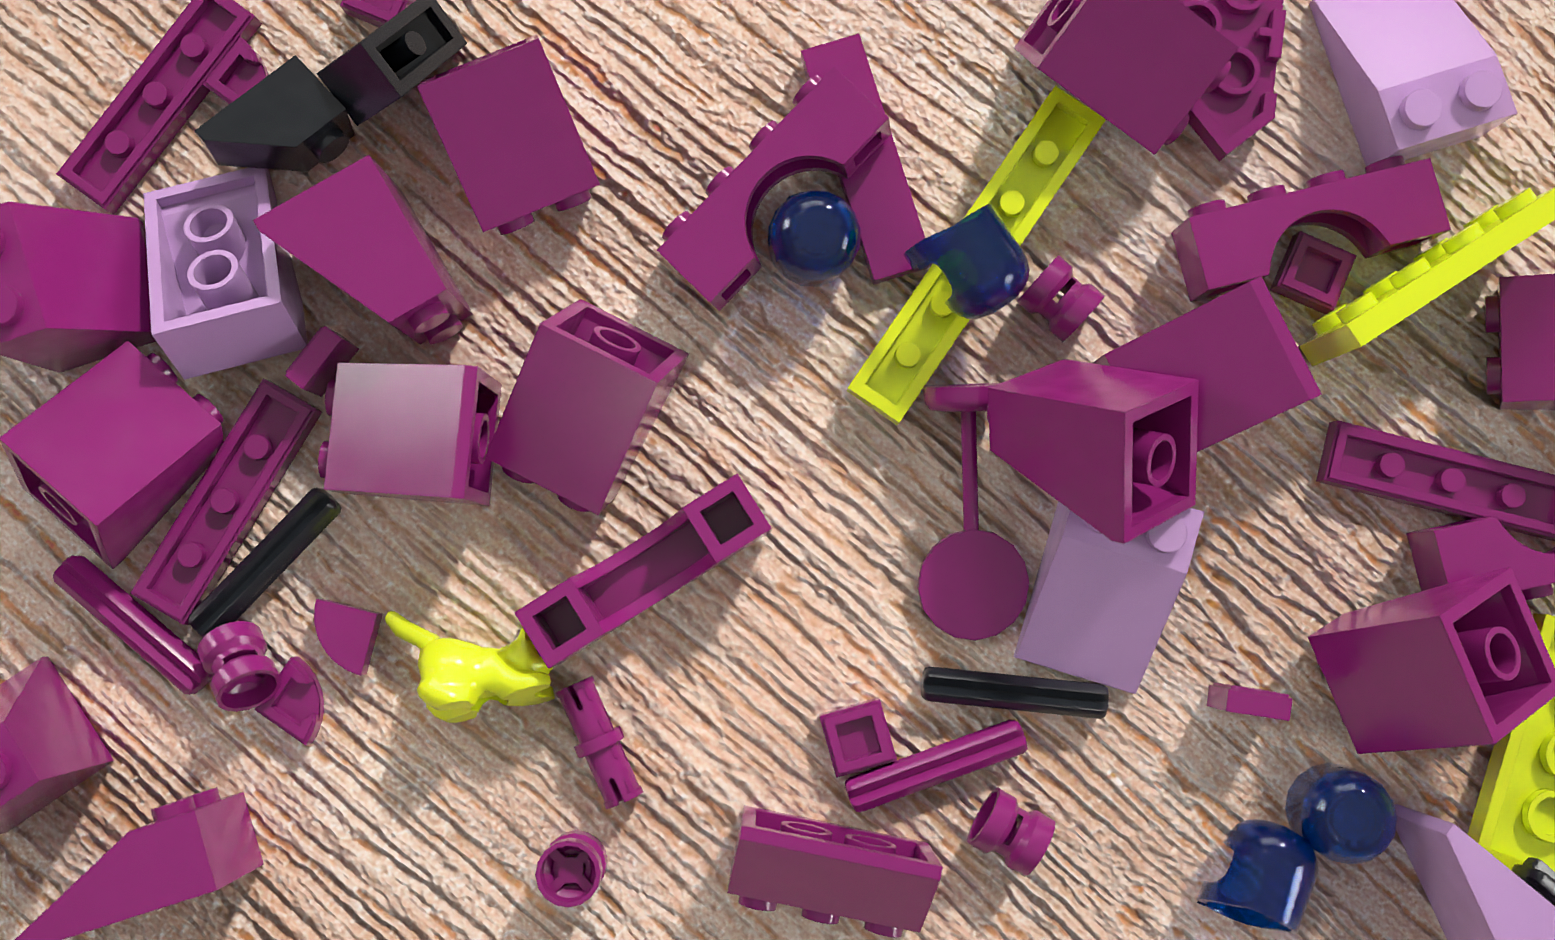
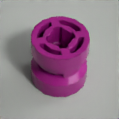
[1016,255,1105,343]
[197,621,282,712]
[967,787,1055,877]
[535,830,608,908]

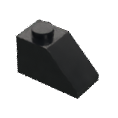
[316,0,468,126]
[194,55,355,172]

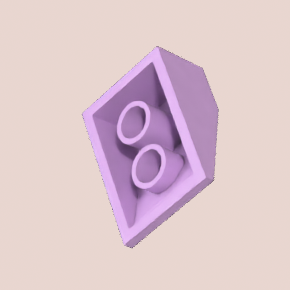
[1309,0,1517,166]
[143,168,308,380]
[1014,501,1204,694]
[1388,804,1555,940]

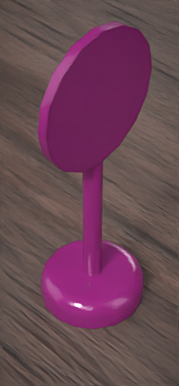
[917,383,1030,641]

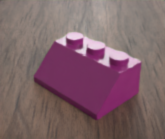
[727,805,943,938]

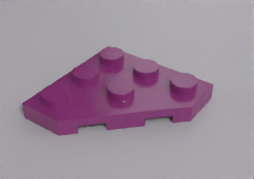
[1179,0,1286,162]

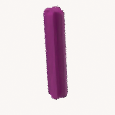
[53,555,213,695]
[845,719,1028,813]

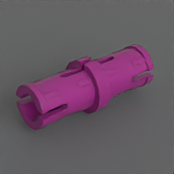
[555,676,643,809]

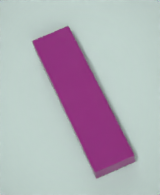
[56,0,262,215]
[801,33,933,285]
[130,378,323,625]
[1316,420,1555,542]

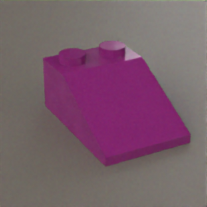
[15,787,264,940]

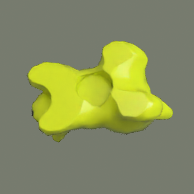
[385,611,555,723]

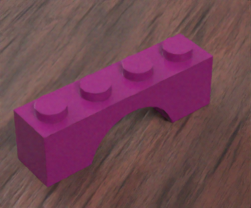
[657,66,891,311]
[1171,155,1451,302]
[514,473,772,669]
[1406,517,1555,600]

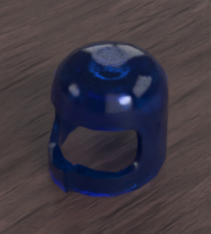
[767,190,861,287]
[903,204,1030,319]
[1285,763,1398,865]
[1197,819,1318,934]

